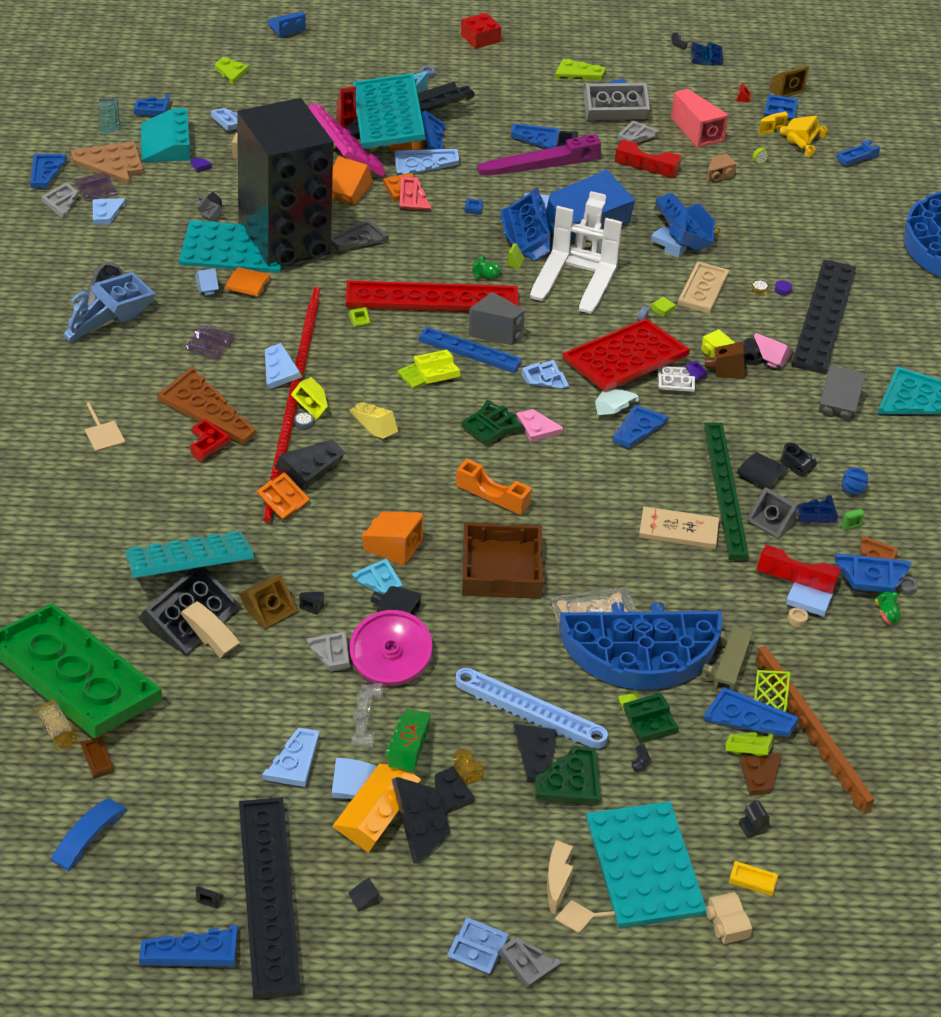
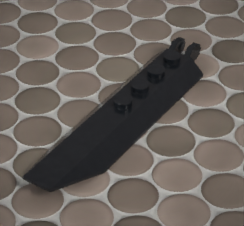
[346,82,475,136]

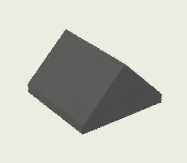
[747,487,798,538]

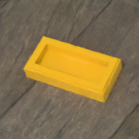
[729,861,778,896]

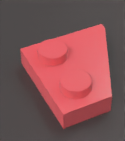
[399,176,431,211]

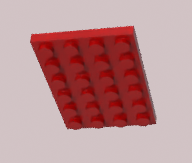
[562,318,690,391]

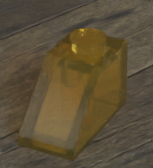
[35,699,77,750]

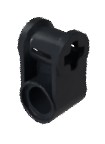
[780,443,817,477]

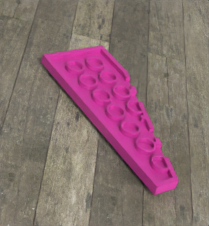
[309,103,386,177]

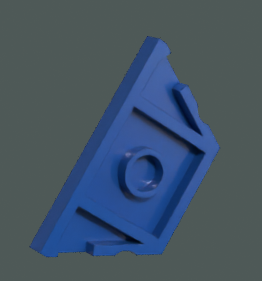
[834,553,911,592]

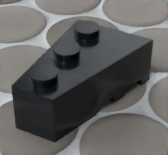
[275,439,345,491]

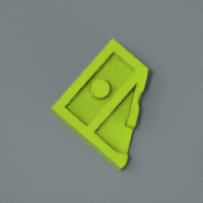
[215,57,249,84]
[726,732,775,756]

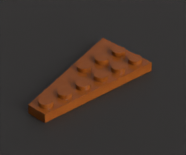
[158,366,256,445]

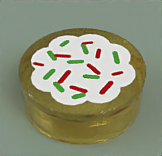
[751,280,769,295]

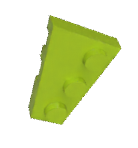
[554,59,606,80]

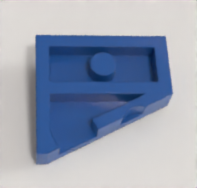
[134,94,170,116]

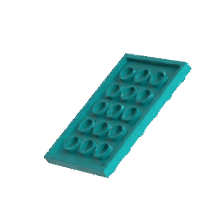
[179,220,281,273]
[125,531,254,578]
[585,801,707,929]

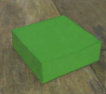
[841,509,864,531]

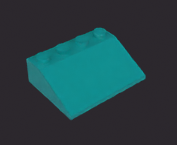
[141,108,190,163]

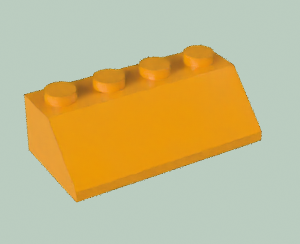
[332,764,421,853]

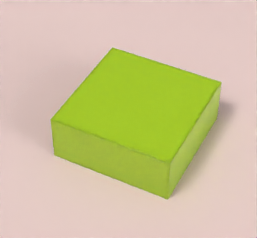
[651,297,676,317]

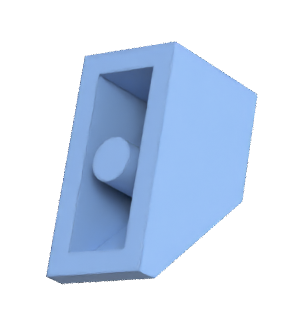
[195,269,219,296]

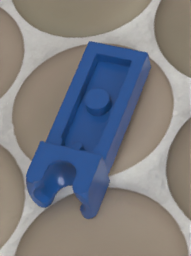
[836,140,880,166]

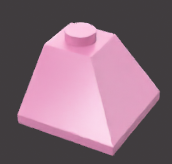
[754,333,794,368]

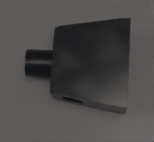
[370,586,422,616]

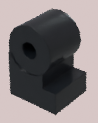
[739,801,770,839]

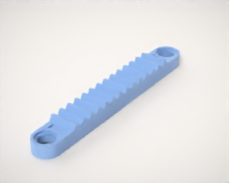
[455,668,608,749]

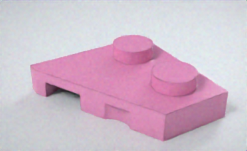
[516,409,563,442]

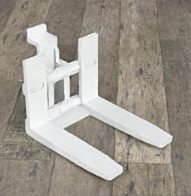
[530,191,622,314]

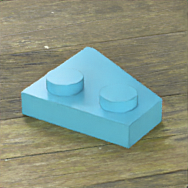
[352,558,403,594]

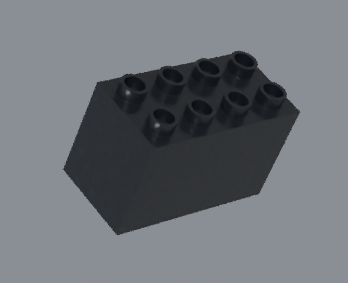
[237,98,334,267]

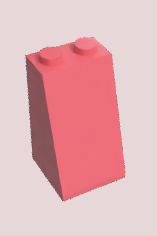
[671,89,728,148]

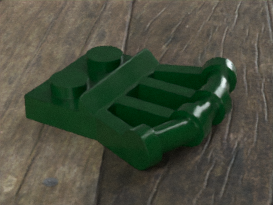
[461,400,525,445]

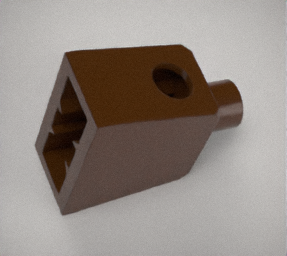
[704,342,745,379]

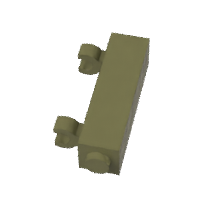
[701,626,753,693]

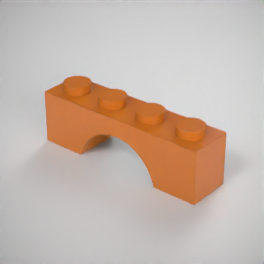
[456,459,532,515]

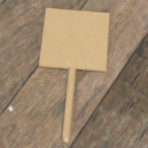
[84,402,125,452]

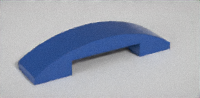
[51,798,127,872]

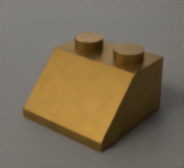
[770,65,809,97]
[239,575,298,629]

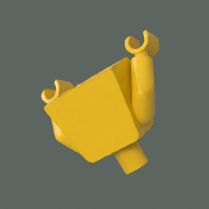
[780,116,828,158]

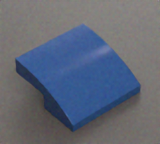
[764,94,798,120]

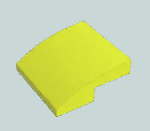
[414,350,460,384]

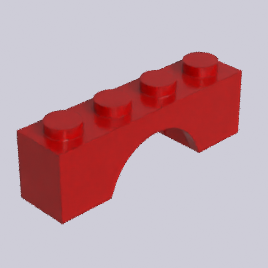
[615,139,682,178]
[756,545,841,594]

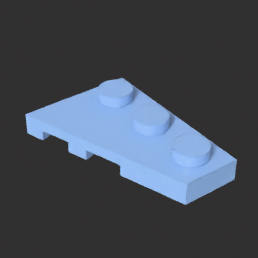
[265,343,302,389]
[262,728,319,787]

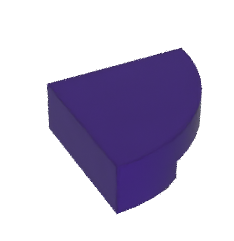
[190,158,212,172]

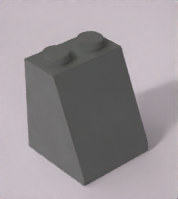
[468,292,525,345]
[819,366,865,419]

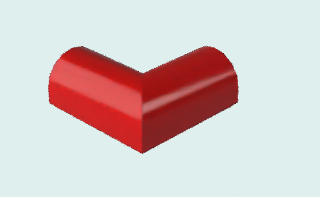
[190,419,231,462]

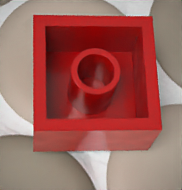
[461,13,502,49]

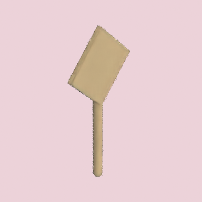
[555,900,614,933]

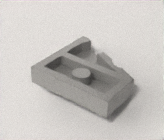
[617,121,659,143]

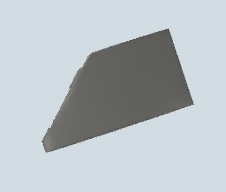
[197,194,223,221]

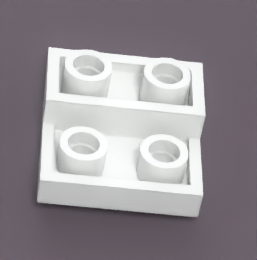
[657,366,695,392]

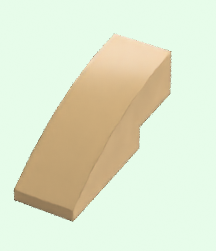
[181,601,240,658]
[547,840,573,914]

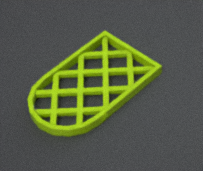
[754,670,791,712]

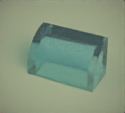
[98,98,121,134]

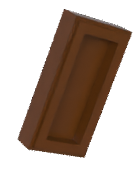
[80,736,115,779]

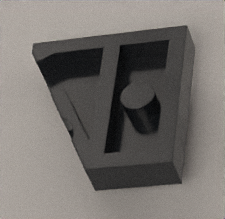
[434,766,475,815]

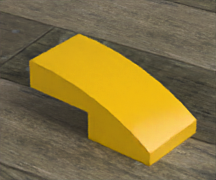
[758,112,788,135]

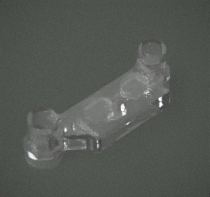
[351,683,384,749]

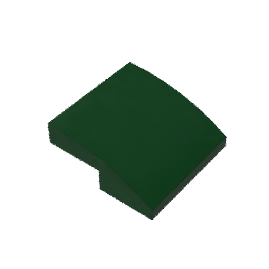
[623,693,679,744]

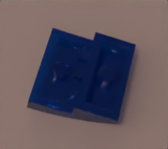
[690,42,723,66]

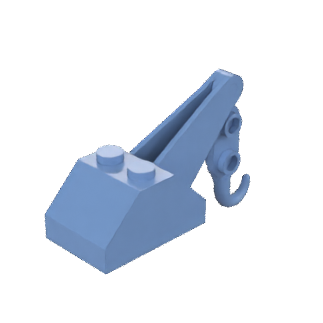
[64,272,155,343]

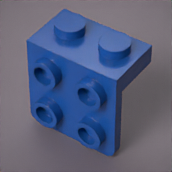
[267,12,306,37]

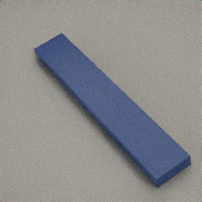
[419,327,522,373]

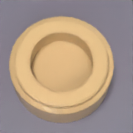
[787,608,808,627]

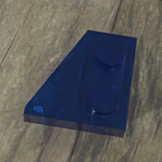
[797,495,838,523]

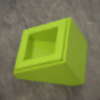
[508,243,524,268]
[348,307,371,327]

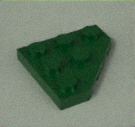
[534,746,601,805]

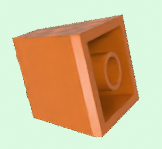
[332,156,373,205]
[362,512,424,566]

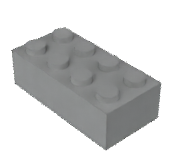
[584,83,650,120]

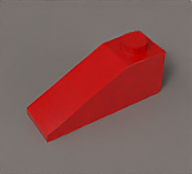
[336,86,356,129]

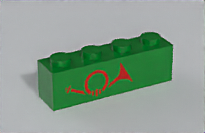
[386,709,431,772]

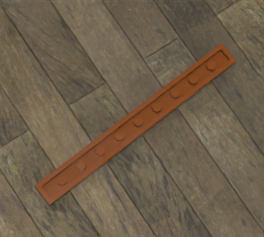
[756,646,875,815]

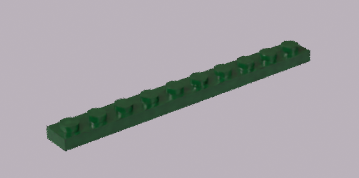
[704,423,749,560]

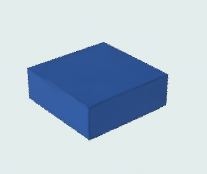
[464,199,483,215]

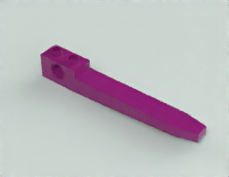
[477,134,601,175]

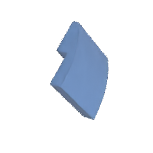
[447,917,509,975]

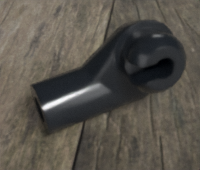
[671,32,688,49]
[631,744,651,772]

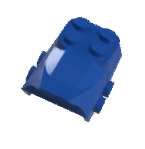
[500,188,550,261]
[654,193,715,251]

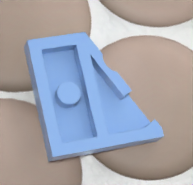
[211,108,237,131]
[93,198,125,225]

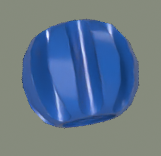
[842,467,868,495]

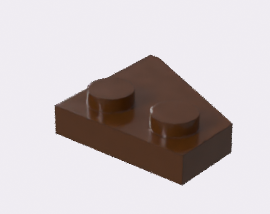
[740,753,781,796]

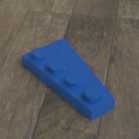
[703,687,799,738]
[139,925,238,967]

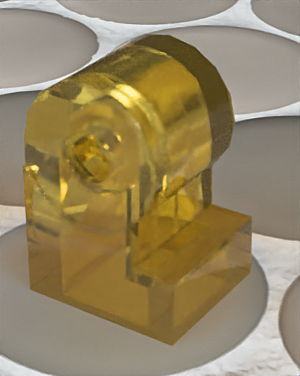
[454,749,484,785]

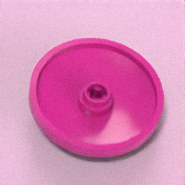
[350,610,432,686]

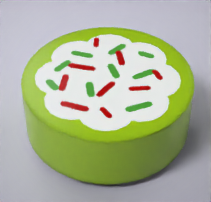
[753,148,769,164]

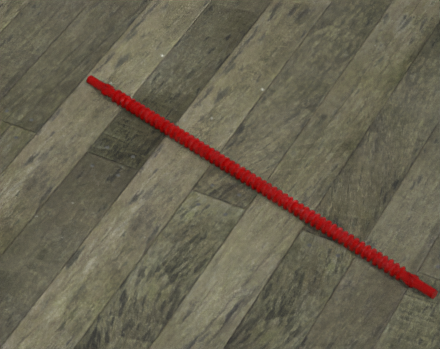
[263,287,320,523]

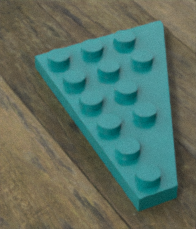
[878,366,941,414]

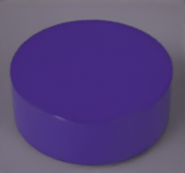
[775,280,792,296]

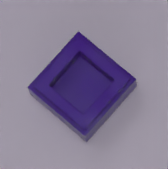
[685,361,708,381]

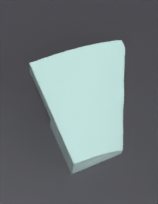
[595,389,639,415]

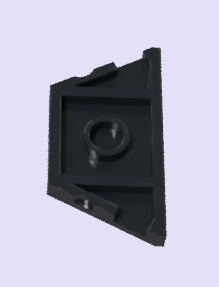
[391,777,450,863]

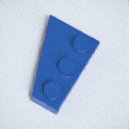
[421,111,446,150]
[511,123,559,149]
[30,154,67,189]
[613,405,669,448]

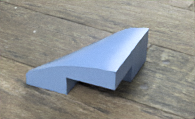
[651,227,687,258]

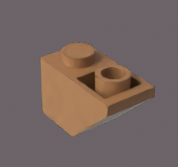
[706,153,737,184]

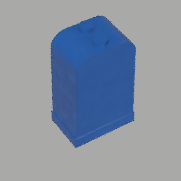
[546,169,635,245]

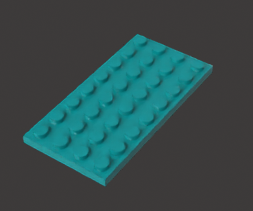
[353,73,426,149]

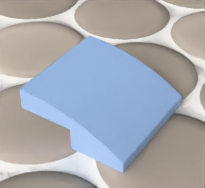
[786,583,834,616]
[332,758,377,799]

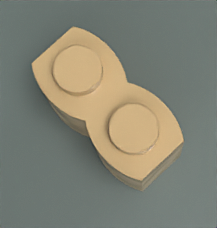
[706,892,752,944]

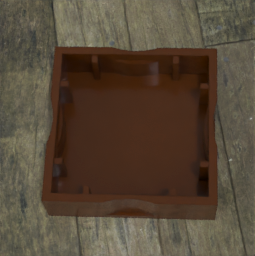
[462,523,543,599]

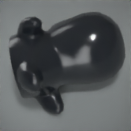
[743,338,763,365]

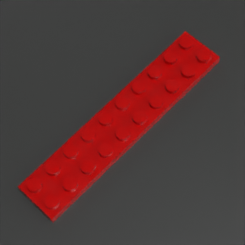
[346,280,518,311]

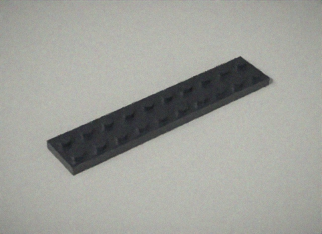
[791,259,856,375]
[239,797,301,999]

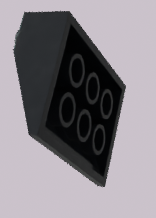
[138,567,242,656]

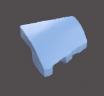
[521,360,569,388]

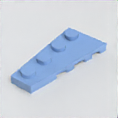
[394,149,459,176]

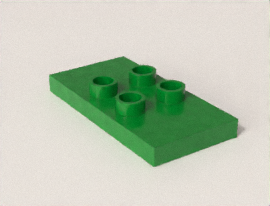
[0,603,162,739]

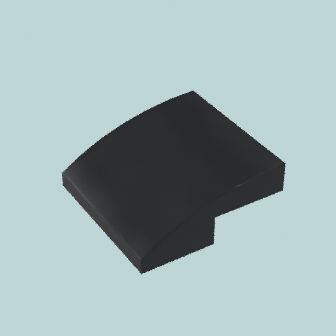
[736,452,788,489]

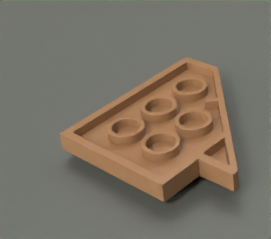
[71,142,144,185]

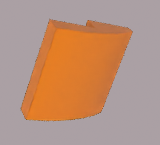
[225,267,271,296]
[257,472,310,520]

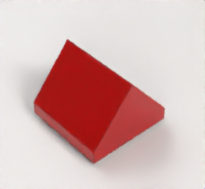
[736,83,751,103]

